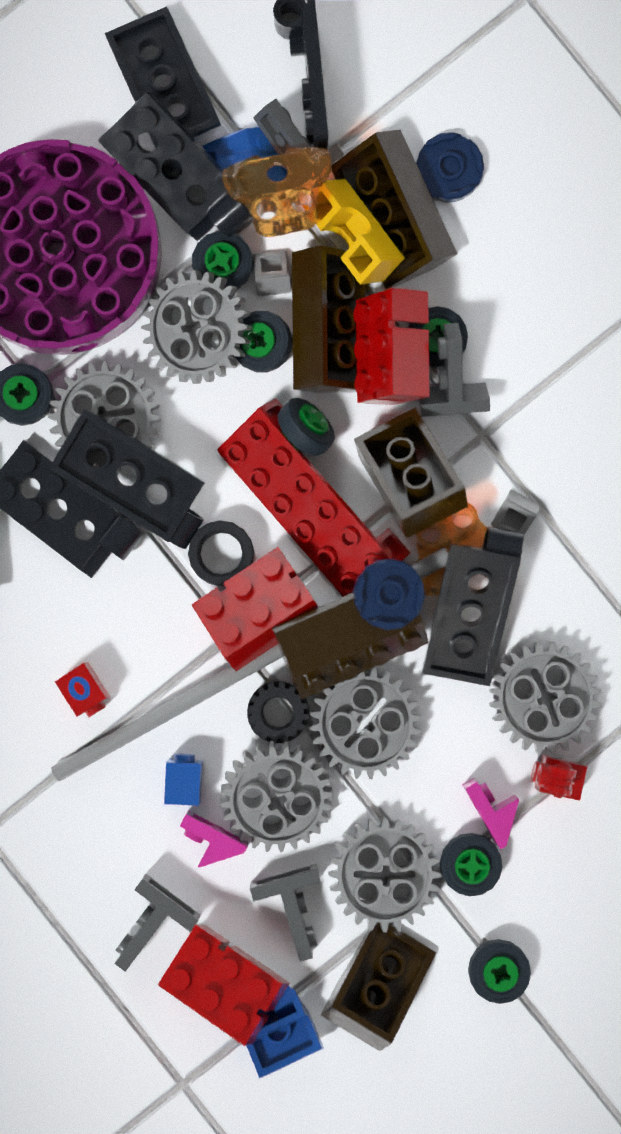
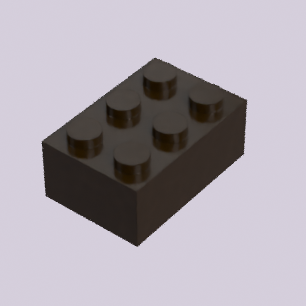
[354,407,468,539]

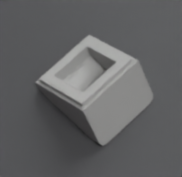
[253,251,291,296]
[491,489,540,535]

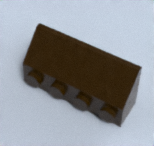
[330,129,458,289]
[292,245,370,393]
[272,593,429,699]

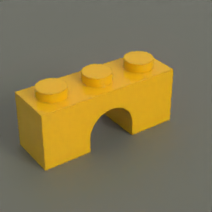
[302,179,405,285]

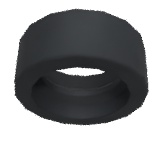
[188,520,255,586]

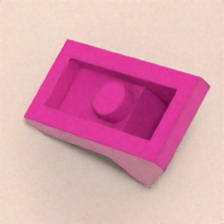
[462,778,519,850]
[179,810,249,868]

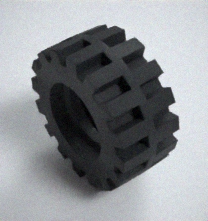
[247,681,309,744]

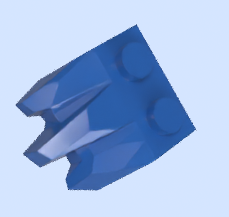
[202,127,289,203]
[246,986,325,1078]

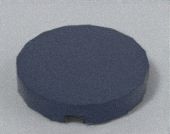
[416,132,484,203]
[353,558,425,630]

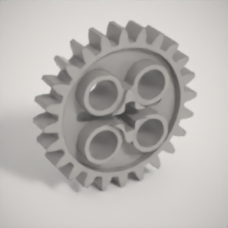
[141,270,252,384]
[48,361,162,473]
[488,642,602,754]
[310,667,422,780]
[220,741,334,853]
[328,817,442,932]

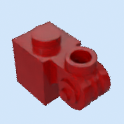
[531,754,587,801]

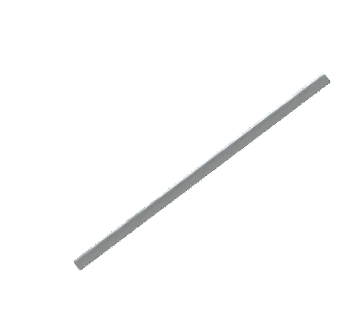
[51,547,448,782]

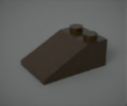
[320,922,436,1052]

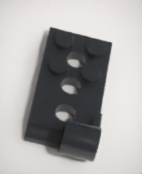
[273,0,328,156]
[104,6,221,175]
[98,90,256,241]
[48,408,205,549]
[0,440,145,578]
[422,526,524,687]

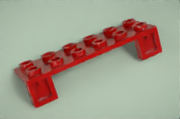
[217,398,411,597]

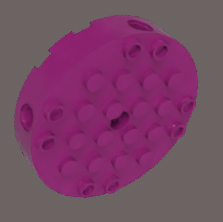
[0,139,162,355]

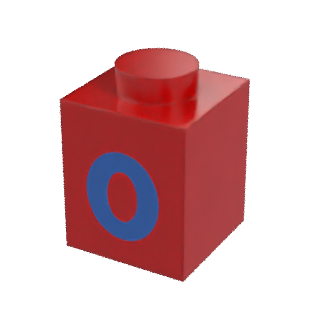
[54,662,110,718]

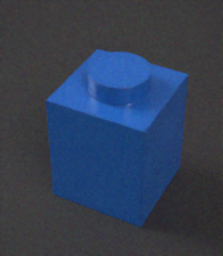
[164,753,203,806]

